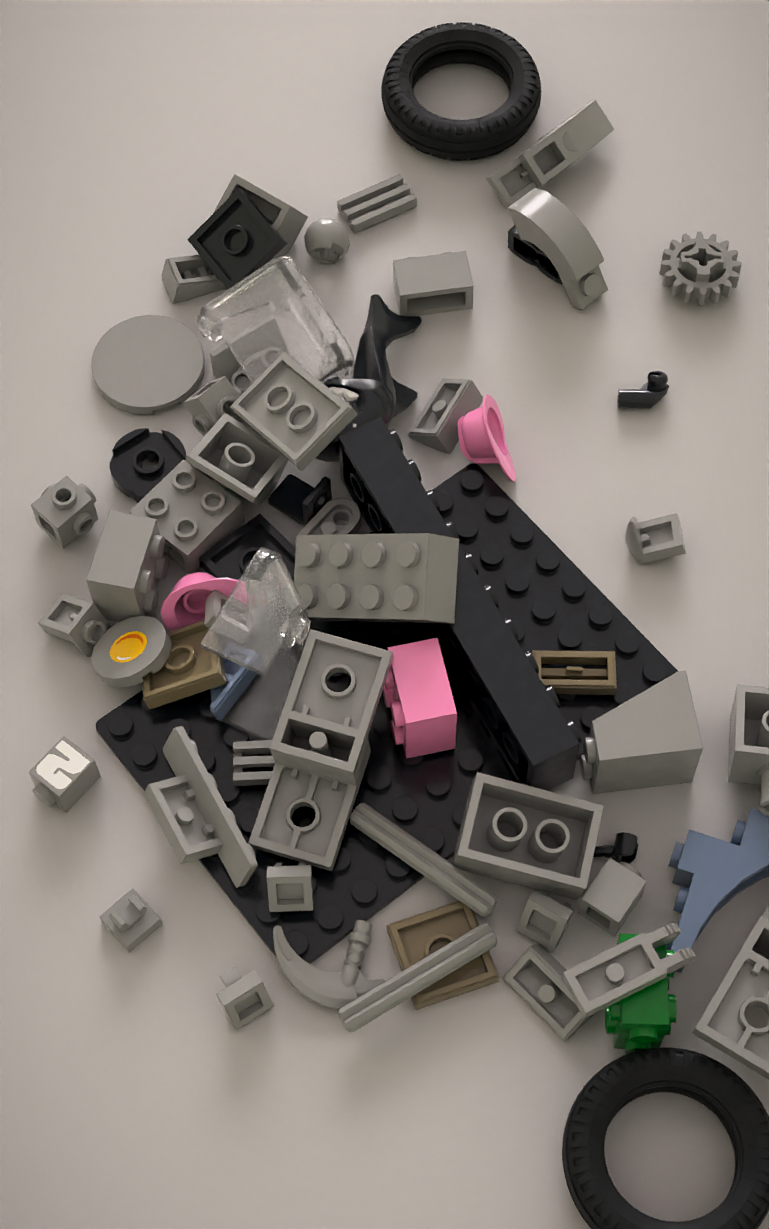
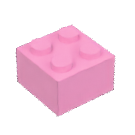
[383,638,457,759]

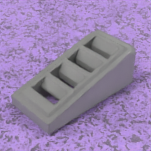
[162,255,226,303]

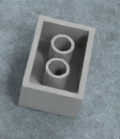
[452,772,604,900]

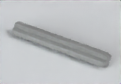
[350,803,498,917]
[339,923,498,1032]

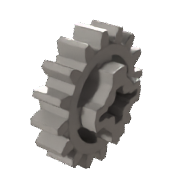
[659,232,742,306]

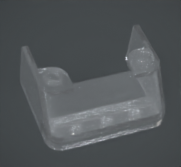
[201,547,311,740]

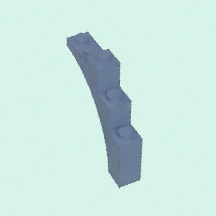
[666,808,769,973]

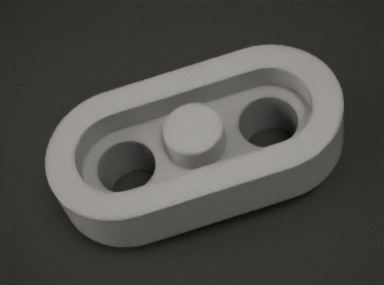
[298,498,361,535]

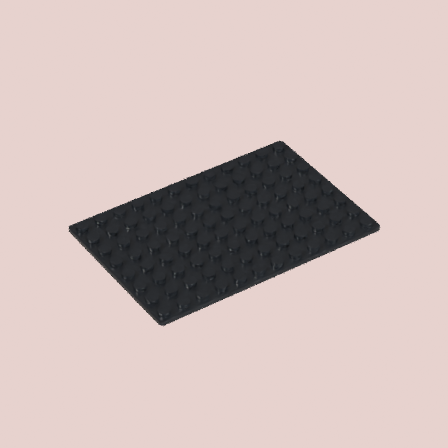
[96,463,678,964]

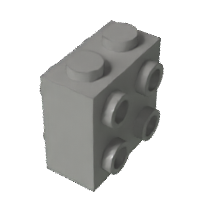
[129,459,245,574]

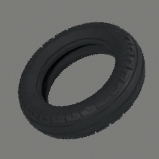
[381,22,541,161]
[562,1047,769,1229]

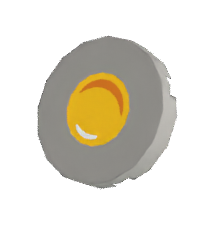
[91,615,172,688]

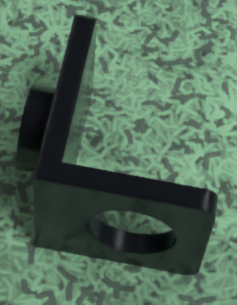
[268,474,332,526]

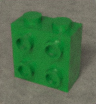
[605,934,677,1054]

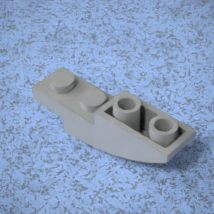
[486,99,614,208]

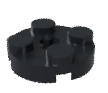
[110,428,187,503]

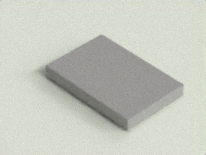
[230,352,358,471]

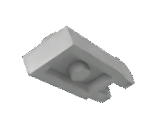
[561,922,696,1019]

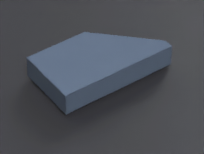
[210,643,265,721]

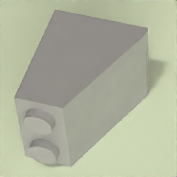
[580,671,703,794]

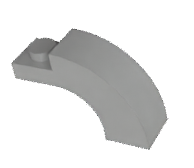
[508,188,608,310]

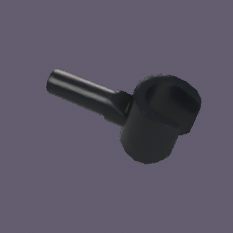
[593,832,638,864]

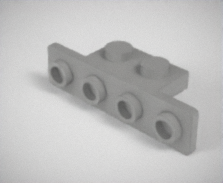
[143,726,258,888]

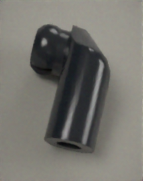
[617,371,669,409]

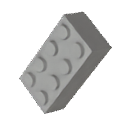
[292,533,459,624]

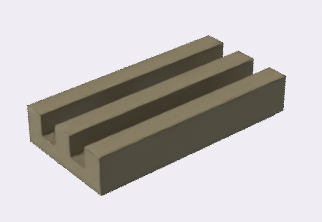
[532,650,617,695]

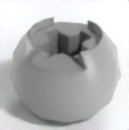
[304,218,350,264]

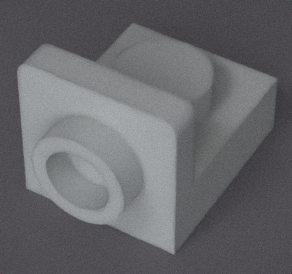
[38,593,112,657]

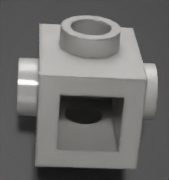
[183,376,243,436]
[31,475,99,548]

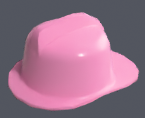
[457,394,516,482]
[160,572,257,631]

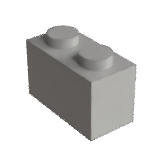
[393,251,474,316]

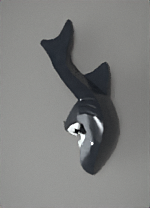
[315,295,422,462]

